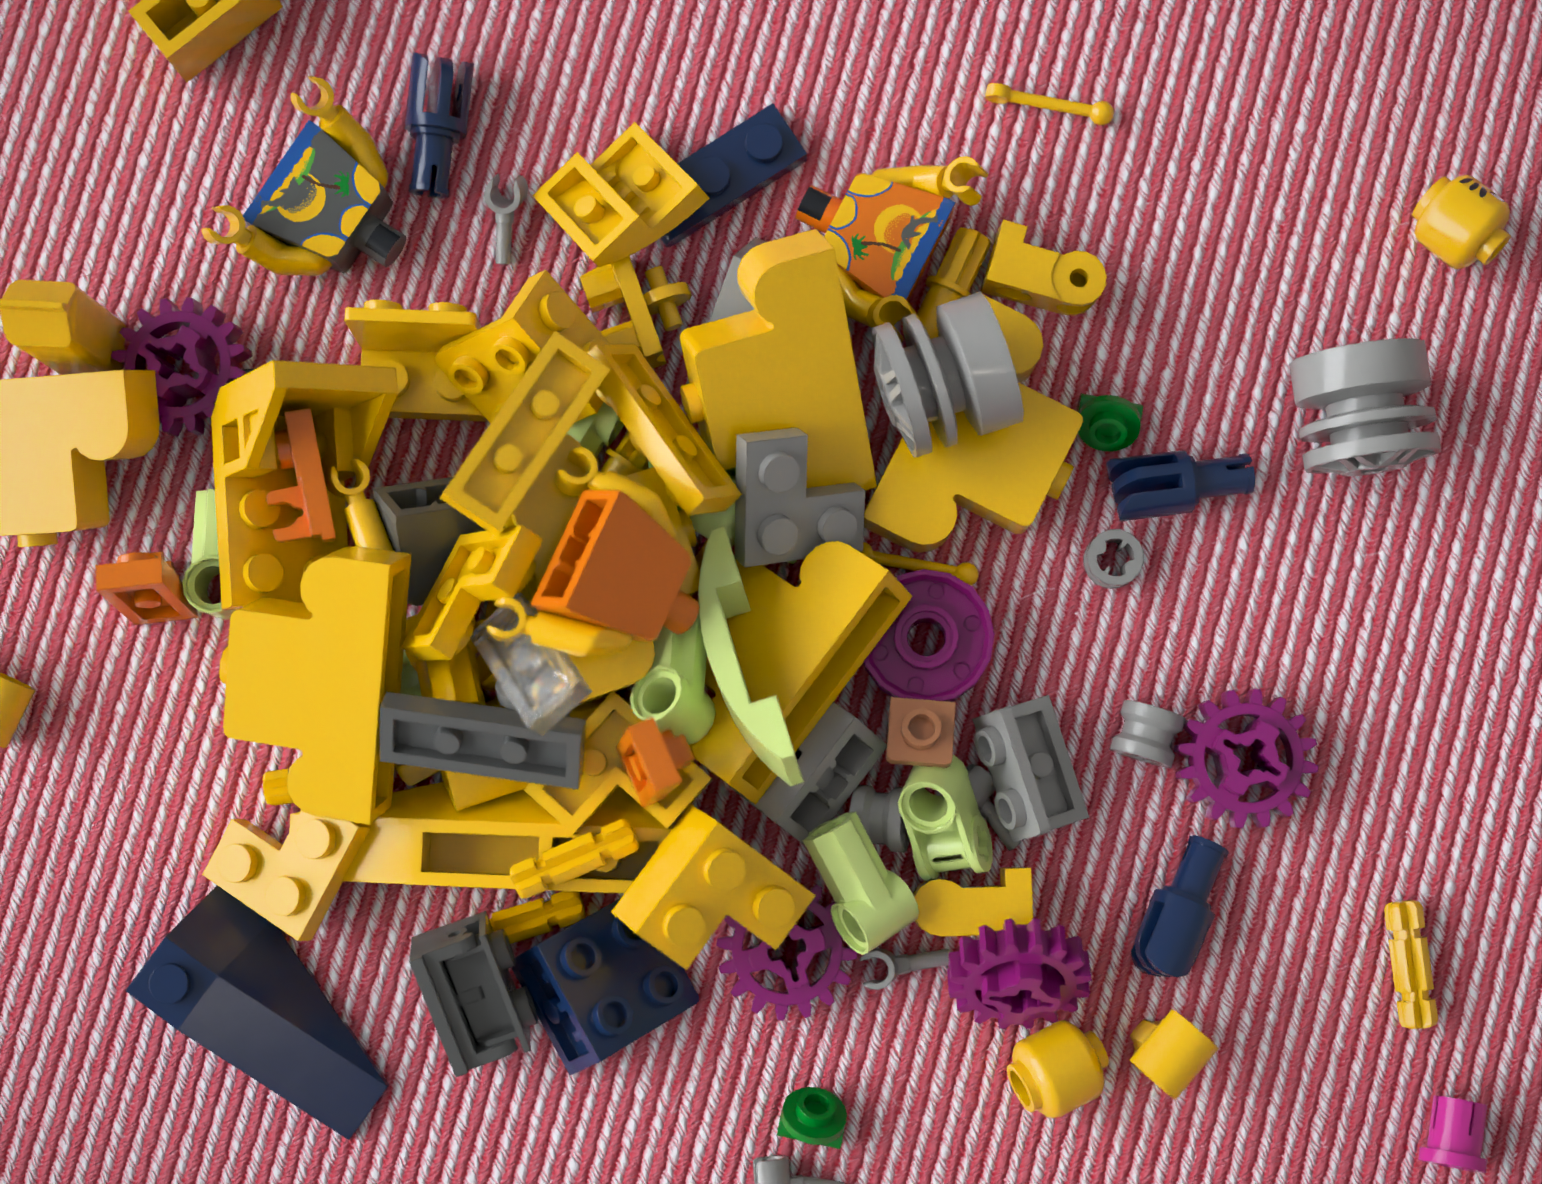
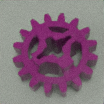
[111,297,253,437]
[1174,689,1319,828]
[716,878,857,1021]
[947,918,1092,1029]

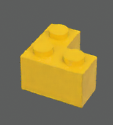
[128,0,283,83]
[611,804,815,970]

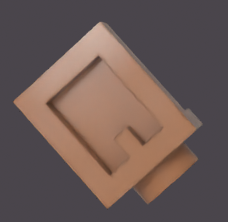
[886,697,956,768]

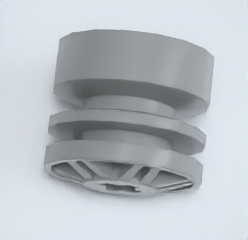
[871,291,1024,457]
[1289,338,1442,477]

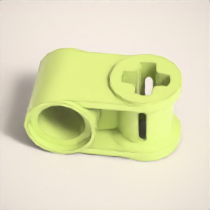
[898,755,993,881]

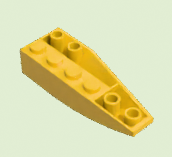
[289,782,676,894]

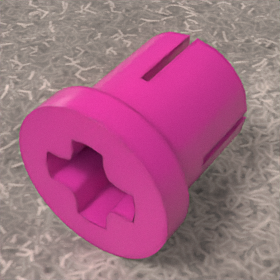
[1418,1096,1487,1173]

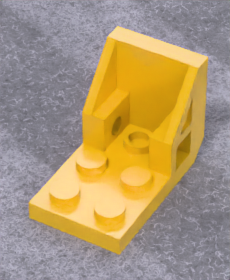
[211,360,398,610]

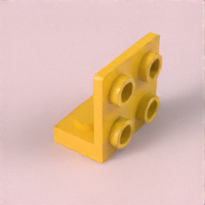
[344,300,487,422]

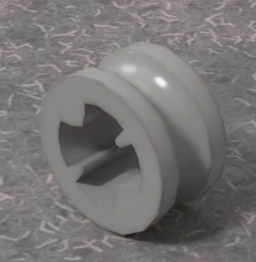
[1083,529,1144,589]

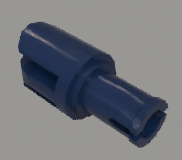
[405,53,474,198]
[1106,450,1255,522]
[1131,835,1229,977]

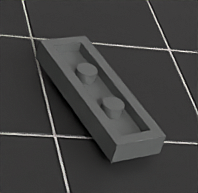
[380,692,586,789]

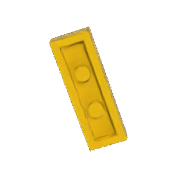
[440,331,610,536]
[588,344,742,516]

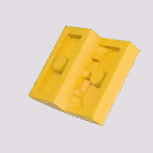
[532,122,710,268]

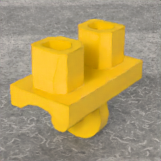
[580,256,692,369]

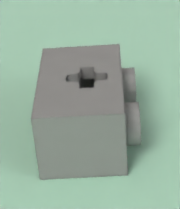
[729,702,887,845]

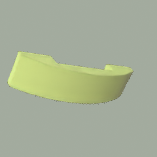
[699,526,804,786]

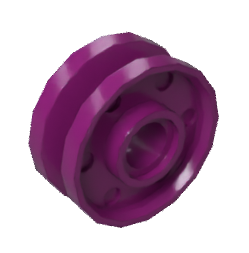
[863,569,995,702]

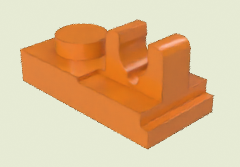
[267,408,336,544]
[95,551,197,625]
[616,717,695,808]

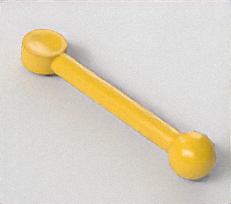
[985,83,1114,125]
[860,542,979,586]

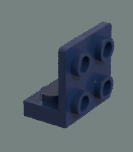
[512,897,699,1075]

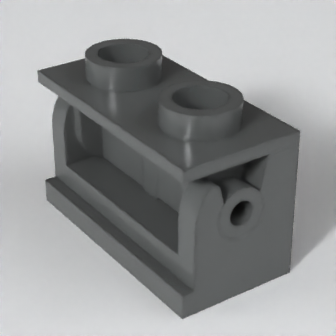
[409,911,538,1077]

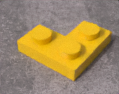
[401,525,544,661]
[524,692,712,835]
[202,810,371,941]

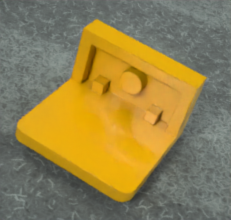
[435,269,610,424]

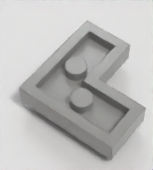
[735,428,865,567]

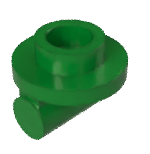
[1076,393,1143,452]
[776,1087,847,1149]

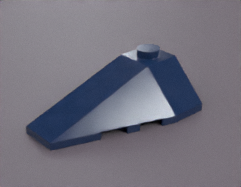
[125,885,390,1140]

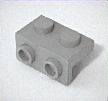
[972,695,1090,842]

